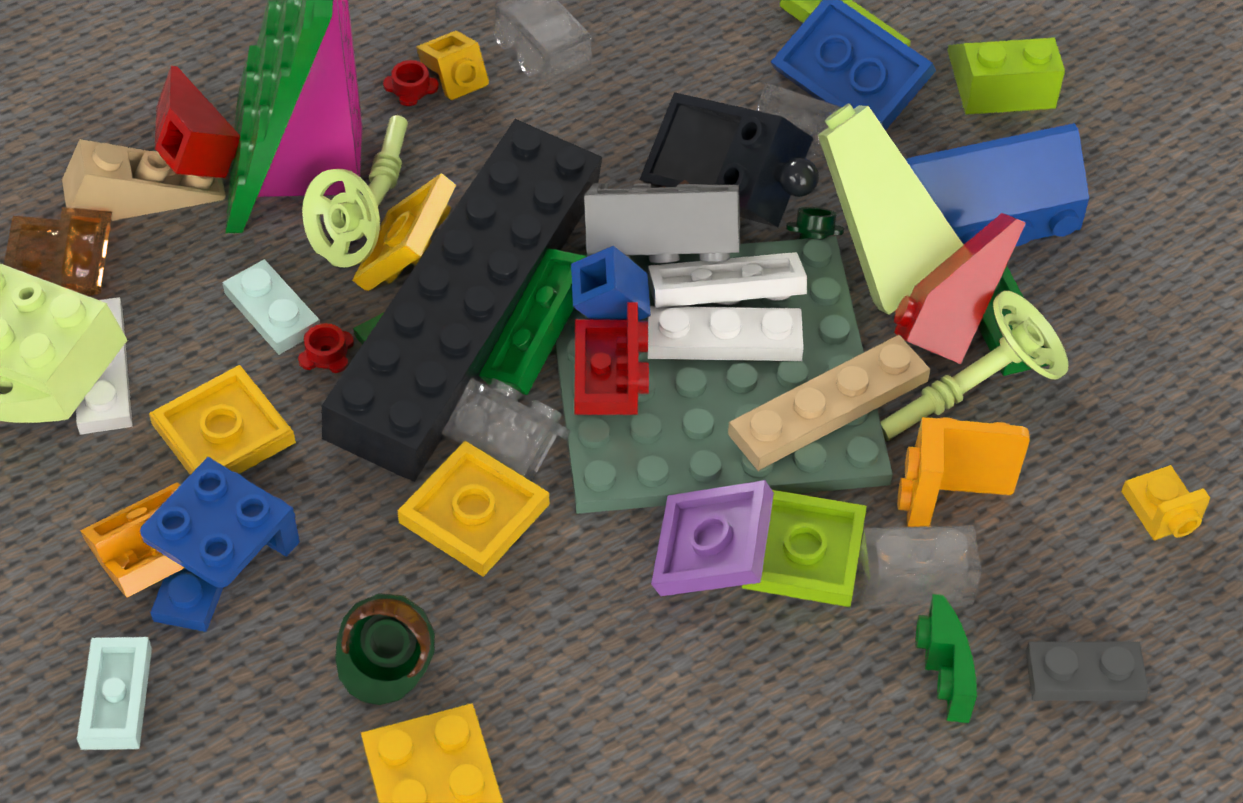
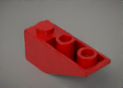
[155,65,240,178]

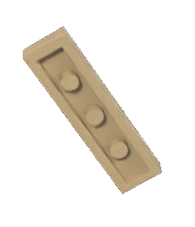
[728,335,930,471]

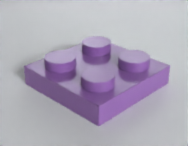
[651,480,774,596]

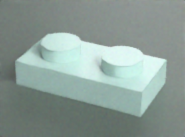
[222,259,320,355]
[77,637,152,750]

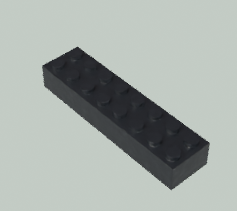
[321,119,602,482]

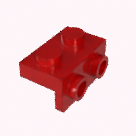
[574,302,649,415]

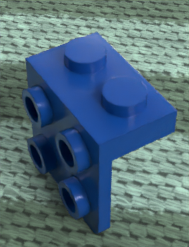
[140,457,300,588]

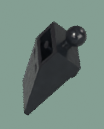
[639,92,819,227]

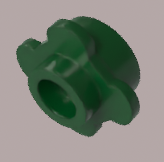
[786,207,844,239]

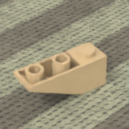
[62,139,226,221]

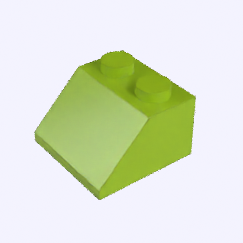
[947,38,1065,115]

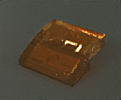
[4,207,112,296]

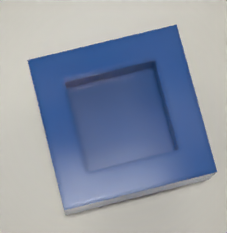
[151,569,223,632]

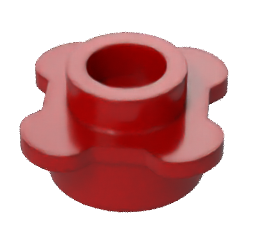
[383,60,439,106]
[298,323,354,373]

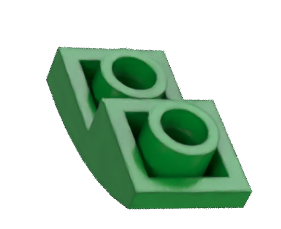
[915,594,977,723]

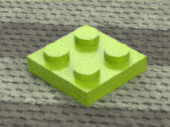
[742,490,867,607]

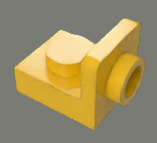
[416,30,489,100]
[1121,465,1210,540]

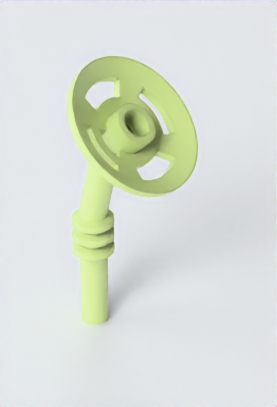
[302,115,408,268]
[880,291,1068,441]

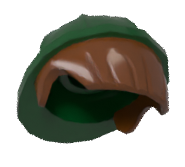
[335,593,435,705]

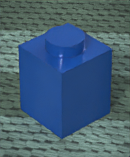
[571,245,651,321]

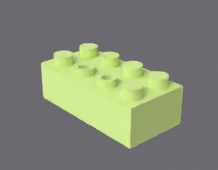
[0,264,127,423]

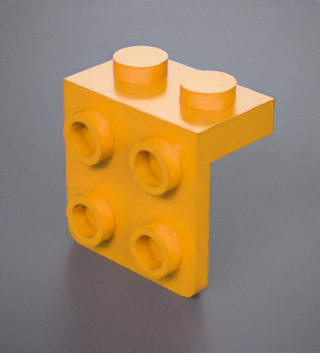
[897,417,1030,532]

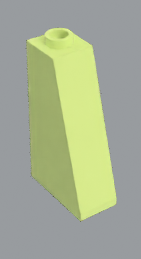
[818,103,963,315]

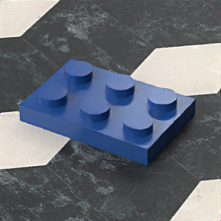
[771,0,936,131]

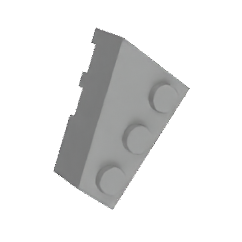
[584,183,740,263]

